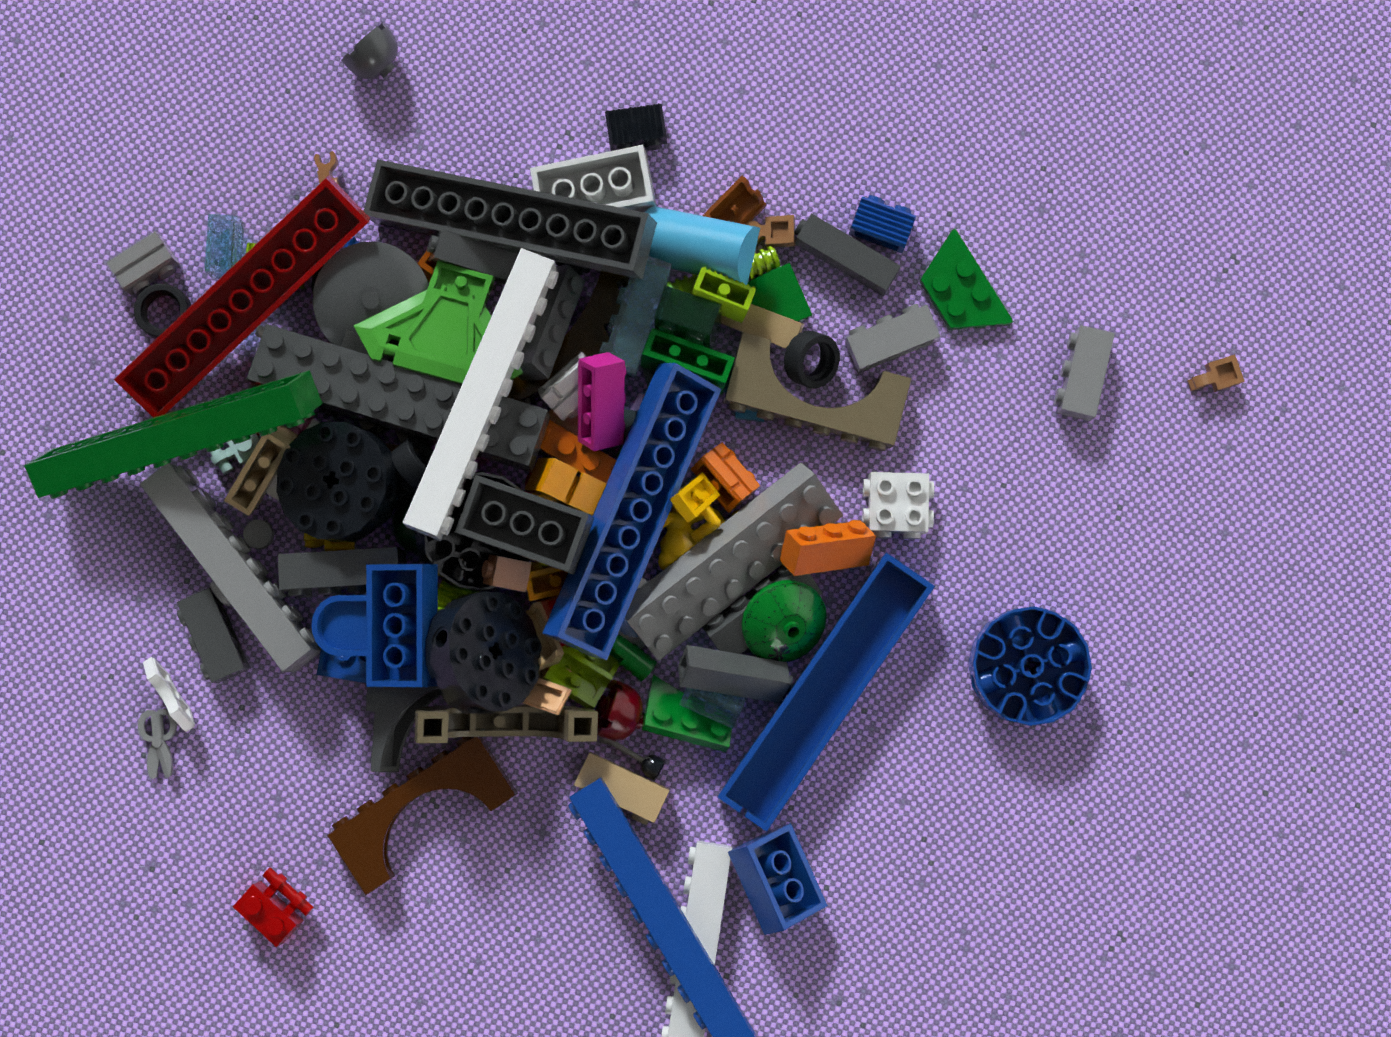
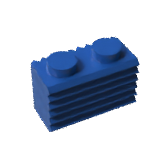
[849,195,916,253]

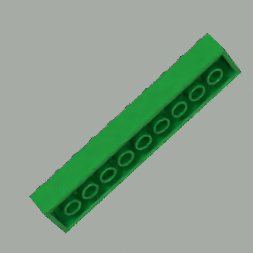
[24,370,323,499]

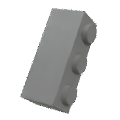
[845,304,941,374]
[1054,325,1115,421]

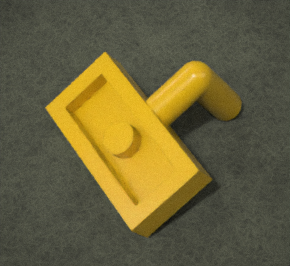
[670,472,721,542]

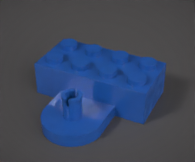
[312,564,438,687]

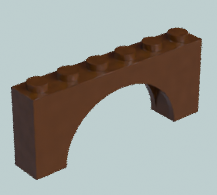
[327,737,518,895]

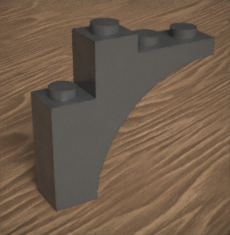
[366,686,442,772]

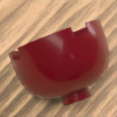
[595,680,644,741]

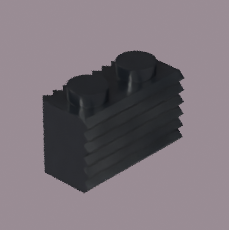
[605,103,667,151]

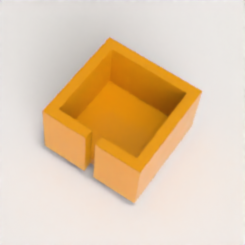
[524,458,607,516]

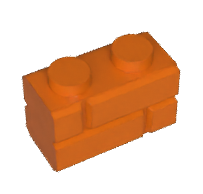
[691,442,760,513]

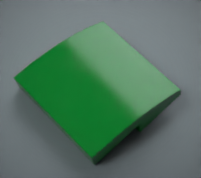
[748,263,812,322]

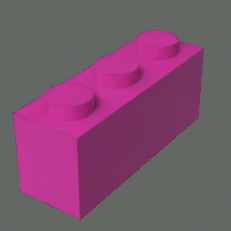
[578,352,626,451]

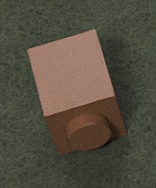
[482,554,532,592]

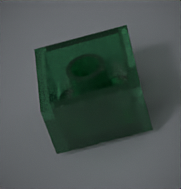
[654,286,722,349]

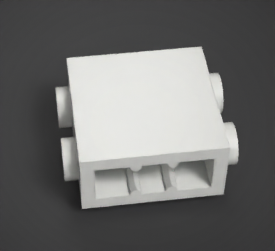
[862,472,934,539]

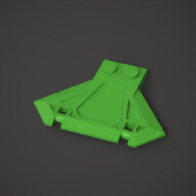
[353,261,523,385]

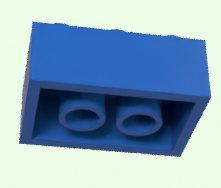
[728,823,828,935]

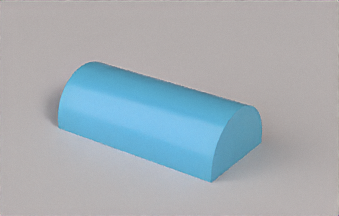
[645,206,760,285]

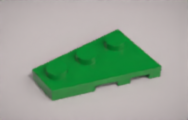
[642,675,733,752]

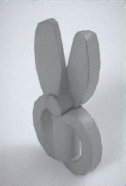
[138,708,177,779]

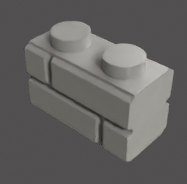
[107,231,180,296]

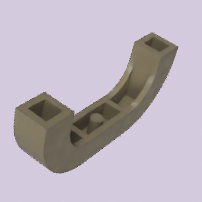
[415,704,598,743]

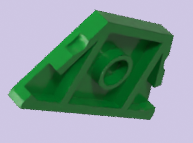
[919,228,1014,330]

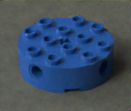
[968,606,1092,726]

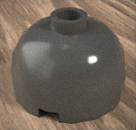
[341,22,398,79]

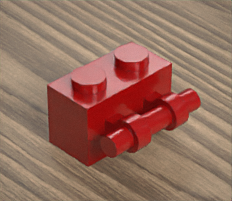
[233,867,314,947]

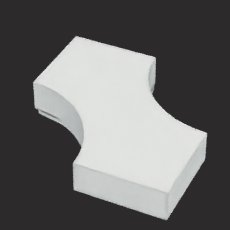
[143,657,195,732]

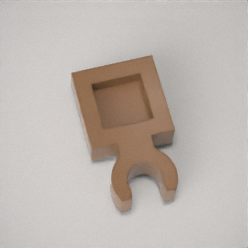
[746,215,796,248]

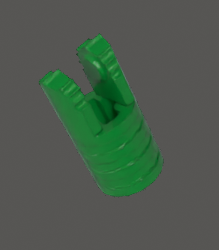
[609,634,657,682]

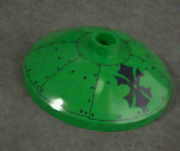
[742,580,827,663]

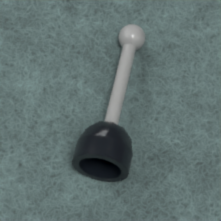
[599,737,666,781]

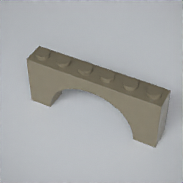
[723,332,912,451]

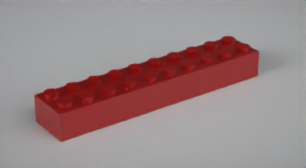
[114,175,370,418]

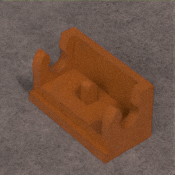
[702,175,767,225]

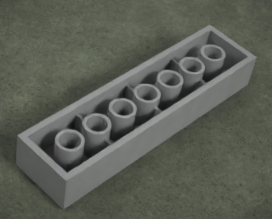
[625,462,843,661]
[140,463,321,673]

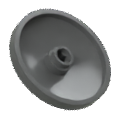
[313,242,429,346]

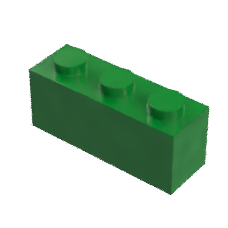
[640,328,735,395]

